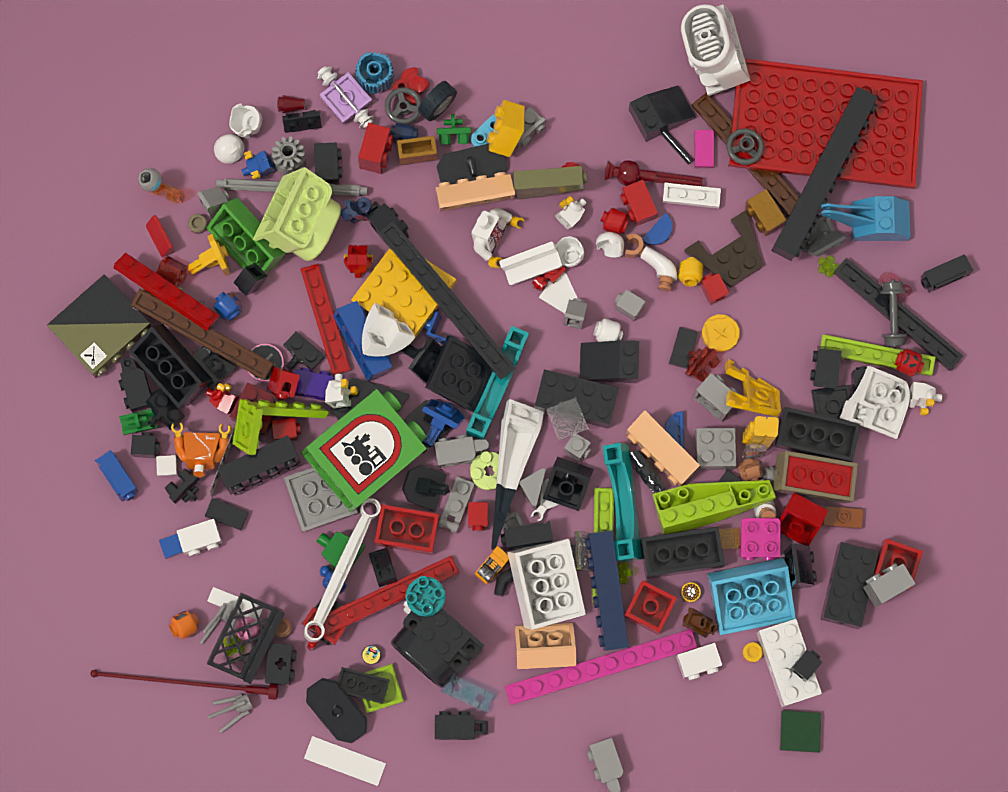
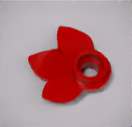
[392,67,430,104]

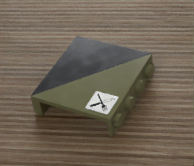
[47,274,152,378]

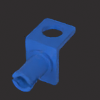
[423,312,446,344]

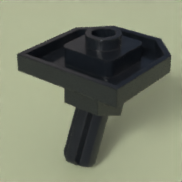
[401,337,442,384]
[193,346,238,389]
[402,465,450,511]

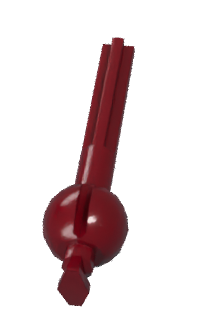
[605,160,703,186]

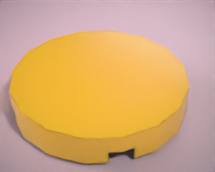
[702,314,740,352]

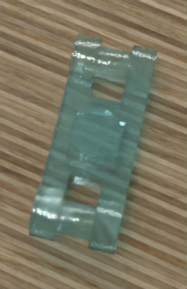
[441,676,495,713]

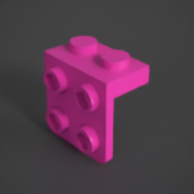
[739,518,780,560]

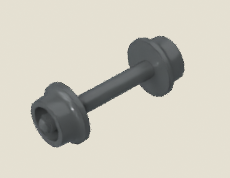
[880,278,908,348]

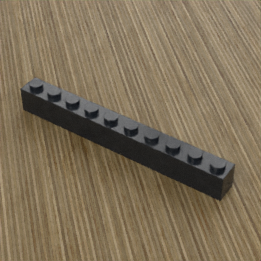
[771,87,878,261]

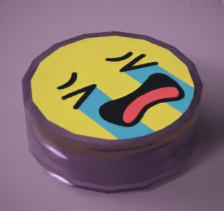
[361,645,381,665]

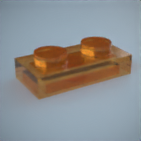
[148,183,185,203]

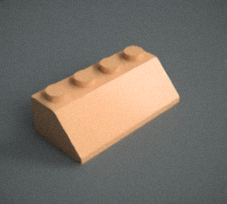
[435,172,515,212]
[626,411,700,486]

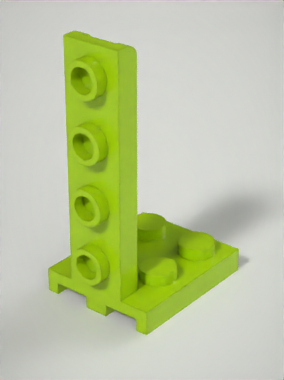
[232,399,328,455]

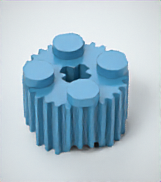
[355,52,394,94]

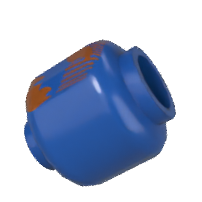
[214,292,242,321]

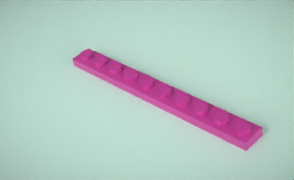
[505,630,697,705]

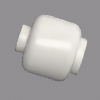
[593,319,623,342]

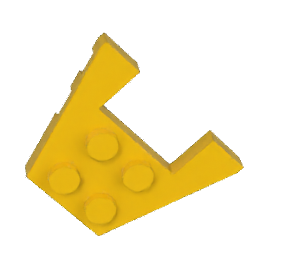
[725,359,781,417]

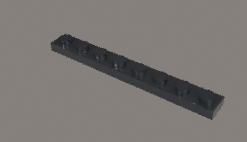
[833,258,963,371]

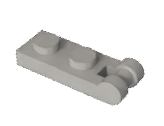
[438,477,475,534]

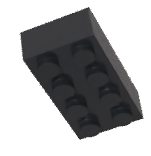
[338,667,390,704]

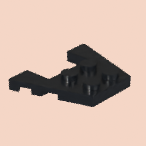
[330,378,410,420]

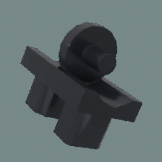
[165,468,200,504]

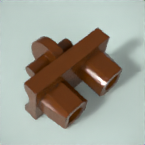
[682,607,717,638]

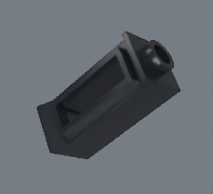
[920,254,973,293]
[500,521,553,550]

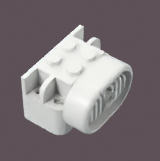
[681,4,751,96]

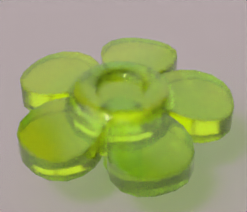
[818,256,838,277]
[617,562,633,584]

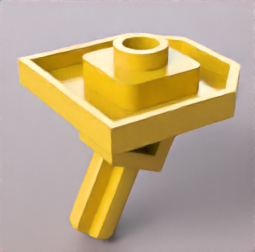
[188,234,231,276]

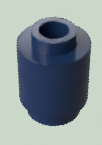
[391,123,419,142]

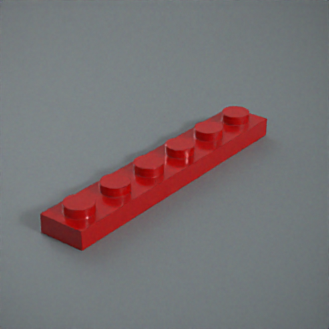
[113,252,219,331]

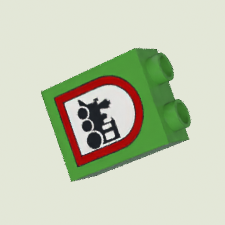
[300,389,427,512]

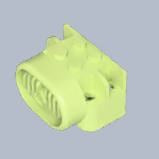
[253,167,341,261]

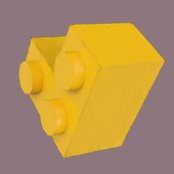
[487,100,525,157]

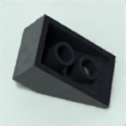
[629,85,696,141]
[580,340,639,383]
[784,543,817,589]

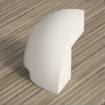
[362,303,415,356]

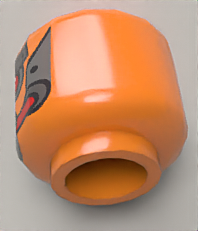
[168,610,199,639]

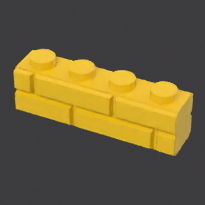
[742,416,779,450]

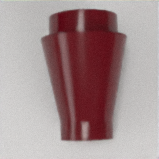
[277,95,305,114]

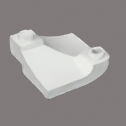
[840,366,910,439]

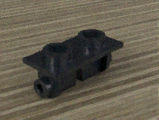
[282,110,322,133]

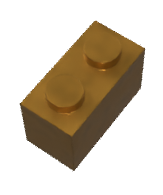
[397,136,437,165]
[745,189,786,236]

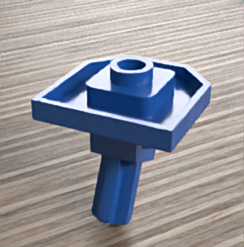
[422,399,465,446]

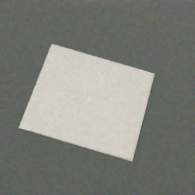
[539,273,577,313]

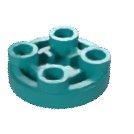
[406,576,446,617]

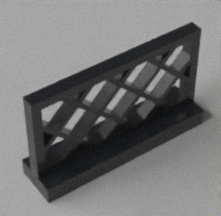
[207,592,285,684]

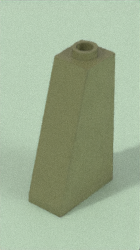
[514,166,587,200]

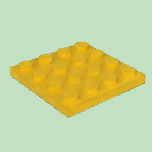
[351,248,457,342]

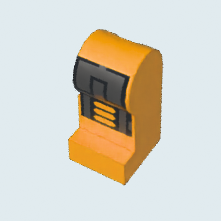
[475,546,509,585]

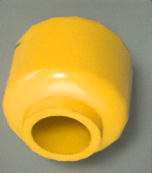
[678,257,704,287]

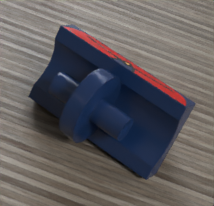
[340,197,372,224]

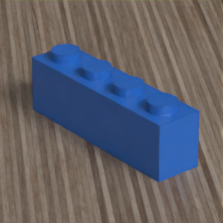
[333,301,392,382]

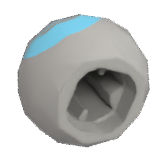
[138,168,162,192]

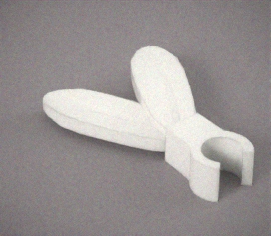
[530,479,559,523]

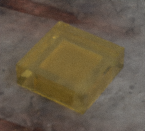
[719,529,739,549]

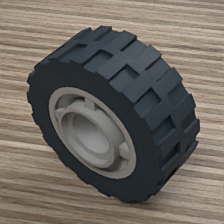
[418,80,457,122]

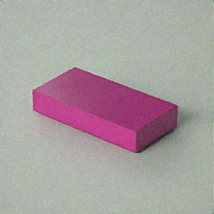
[694,130,714,168]

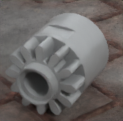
[272,136,306,175]

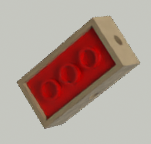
[773,451,858,504]

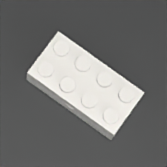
[756,619,822,707]

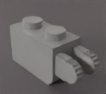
[434,435,489,469]
[586,738,624,792]

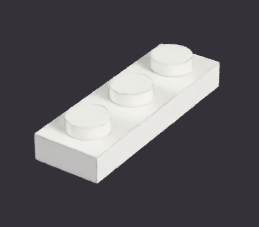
[662,183,721,209]

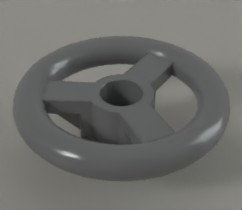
[385,87,422,124]
[726,129,764,165]

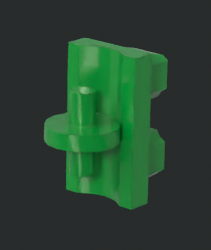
[437,114,471,144]
[119,409,158,436]

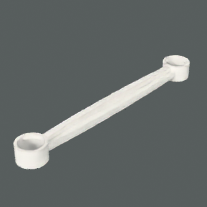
[304,498,381,642]

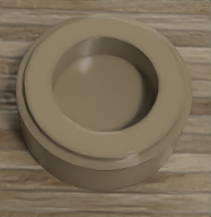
[188,214,208,234]

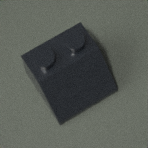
[543,457,594,511]

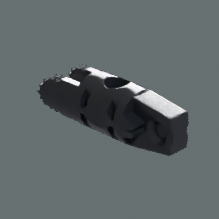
[630,450,665,493]

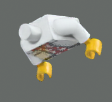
[471,208,524,268]

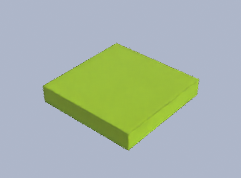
[362,664,404,714]

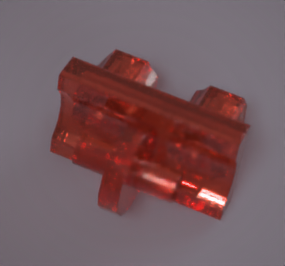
[685,347,720,382]

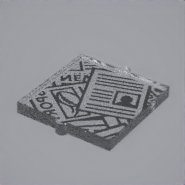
[546,397,589,441]

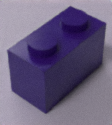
[295,367,334,401]

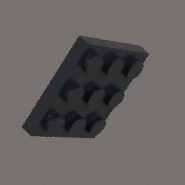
[425,335,493,412]

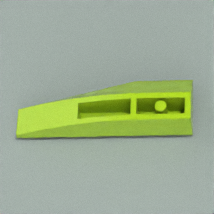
[652,480,776,535]

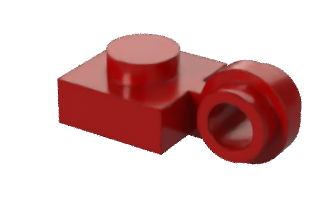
[532,266,566,291]

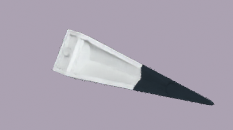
[491,399,544,550]

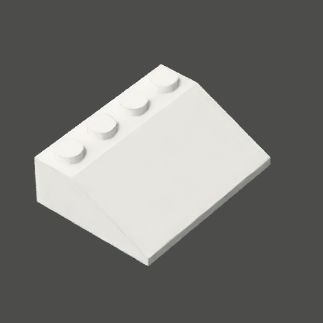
[507,539,586,630]

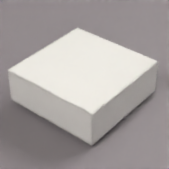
[156,455,177,477]

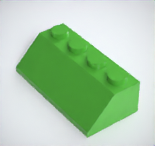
[206,198,286,274]

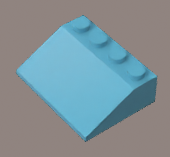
[707,558,796,635]

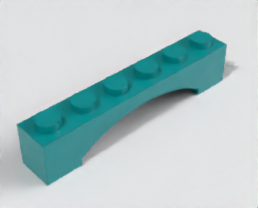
[466,326,529,440]
[603,443,642,562]

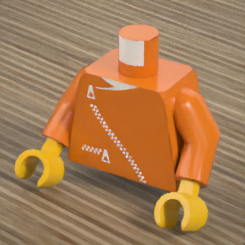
[171,423,232,477]

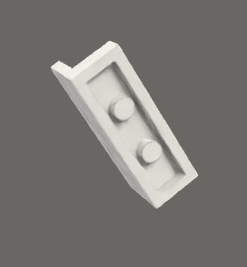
[499,242,563,286]

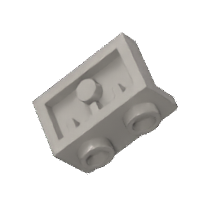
[516,107,546,149]

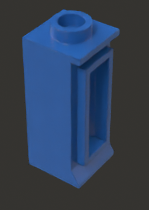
[95,450,138,501]

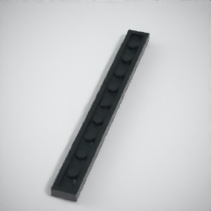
[378,221,516,380]

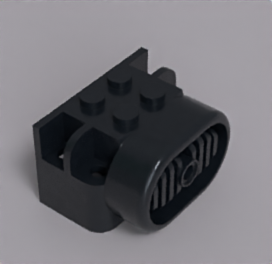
[391,609,485,688]

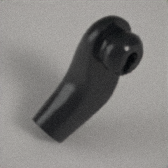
[494,567,514,597]

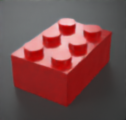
[374,504,439,555]

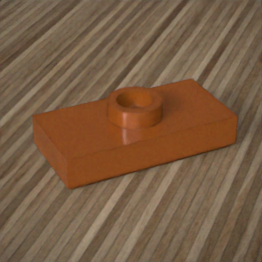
[823,506,863,529]

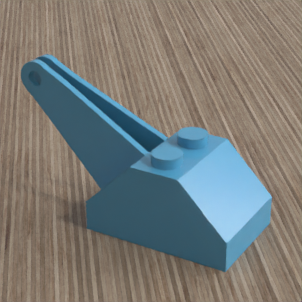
[821,196,911,241]

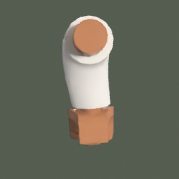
[624,234,677,292]
[737,458,776,518]

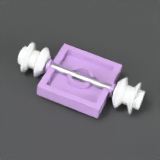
[317,66,374,129]

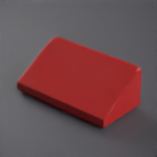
[146,215,175,258]

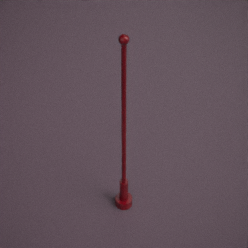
[90,670,278,700]

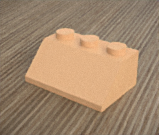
[515,623,576,669]

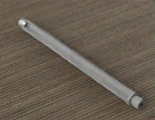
[216,178,368,196]

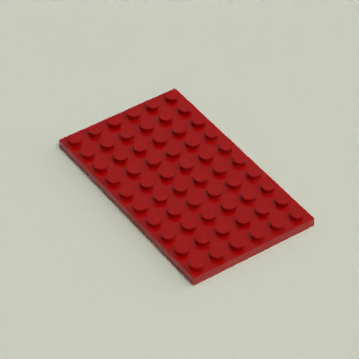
[728,58,923,189]

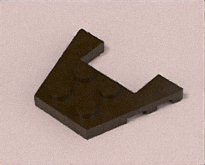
[684,211,763,288]

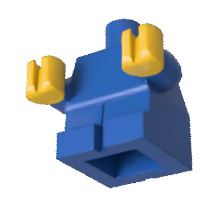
[241,150,276,179]

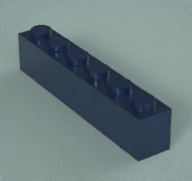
[585,531,629,651]

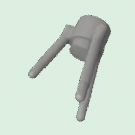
[200,602,238,644]
[208,694,252,733]

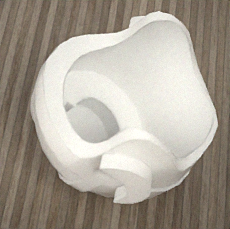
[229,104,263,138]

